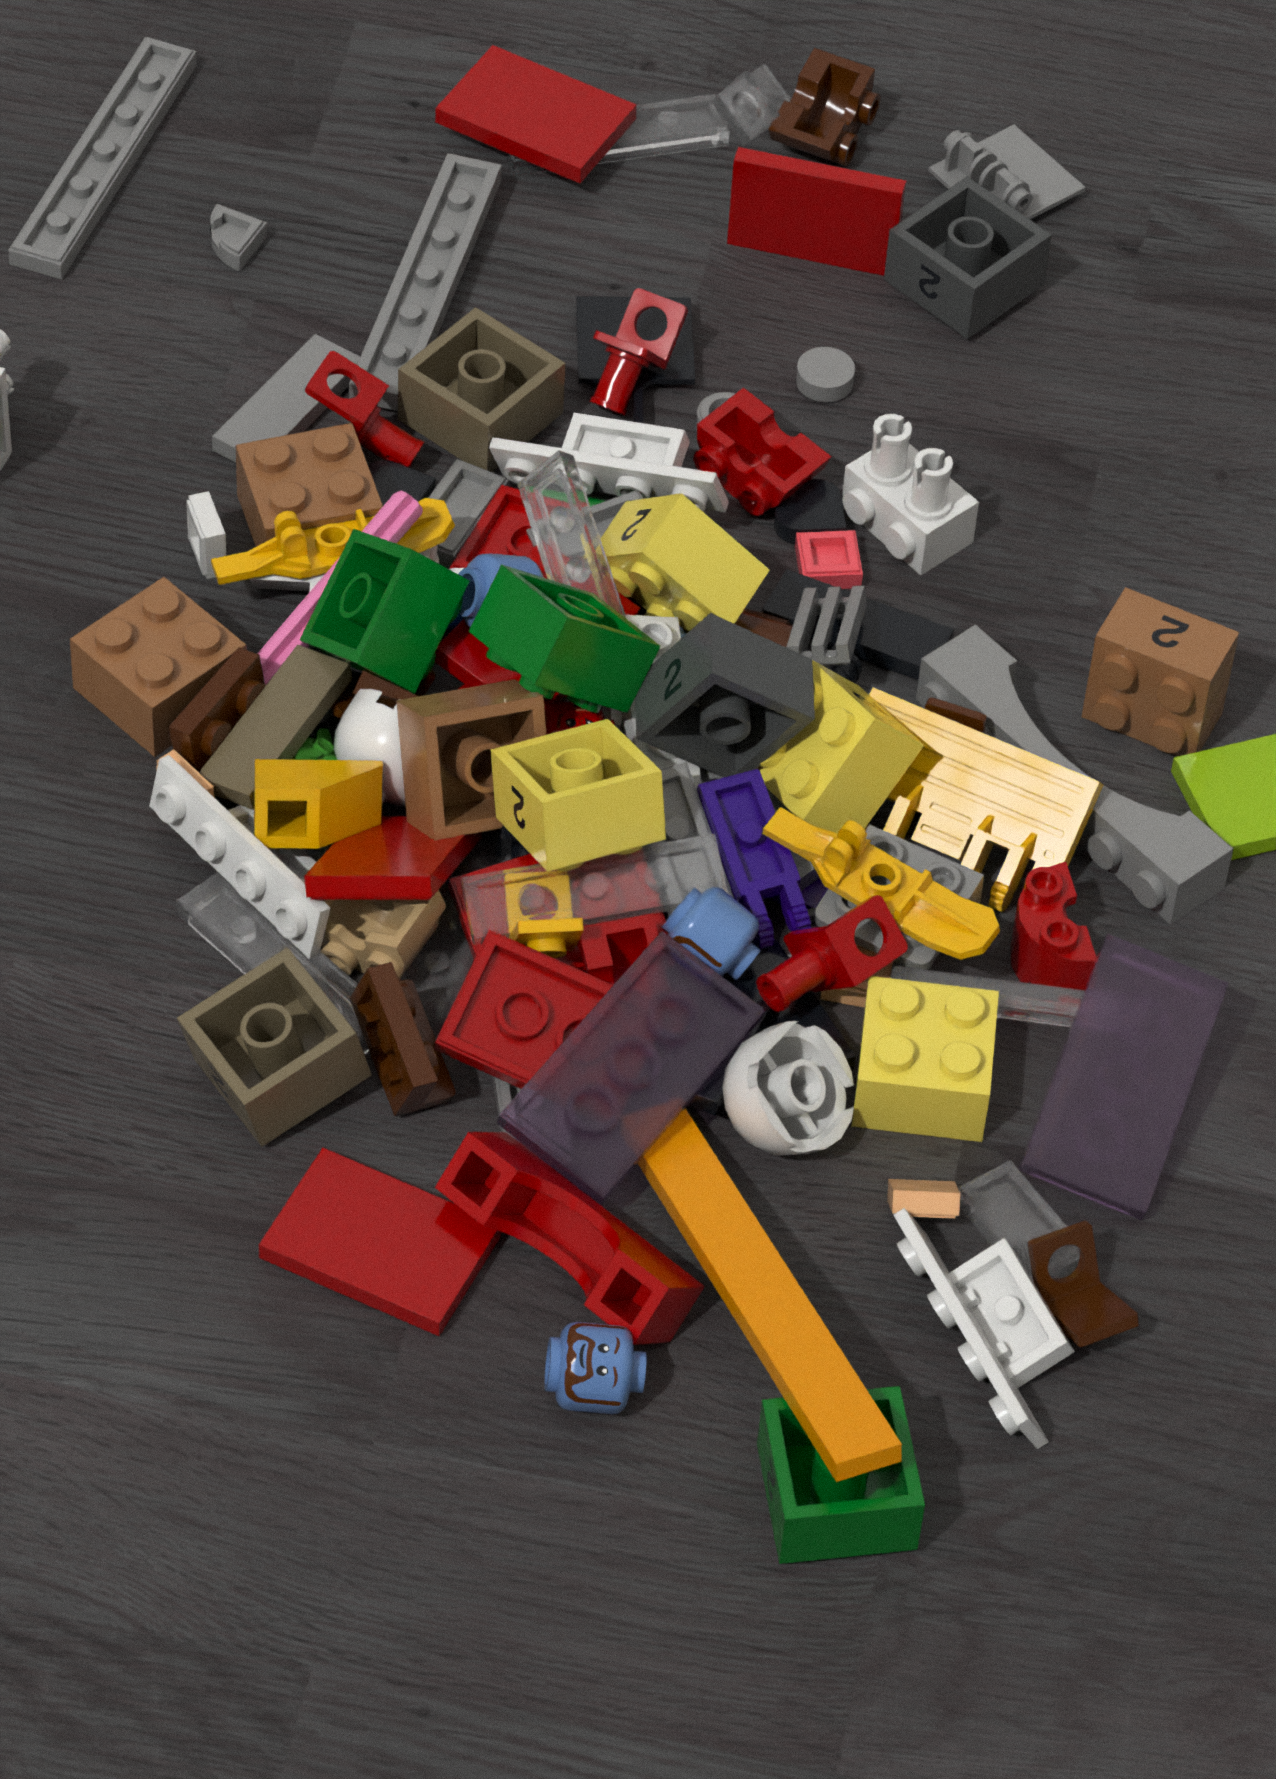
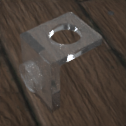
[711,64,791,146]

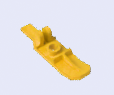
[211,498,455,585]
[762,807,1000,960]

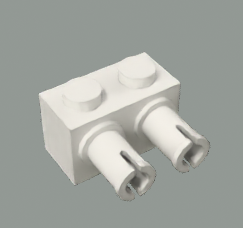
[842,414,979,575]

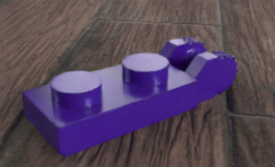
[697,769,811,949]

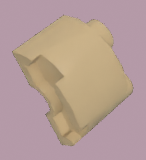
[319,890,446,980]

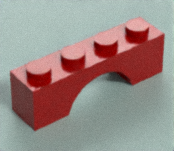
[435,1132,705,1345]

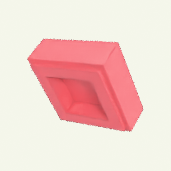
[795,530,863,589]

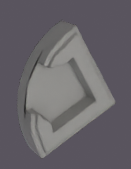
[210,204,267,272]

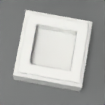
[186,491,226,579]

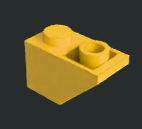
[254,759,383,849]

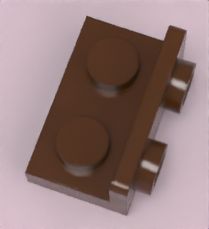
[168,647,266,772]
[349,962,456,1117]

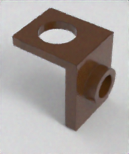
[1028,1220,1139,1347]

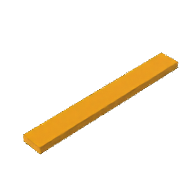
[619,1101,902,1482]

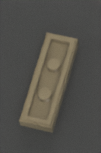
[199,644,353,810]

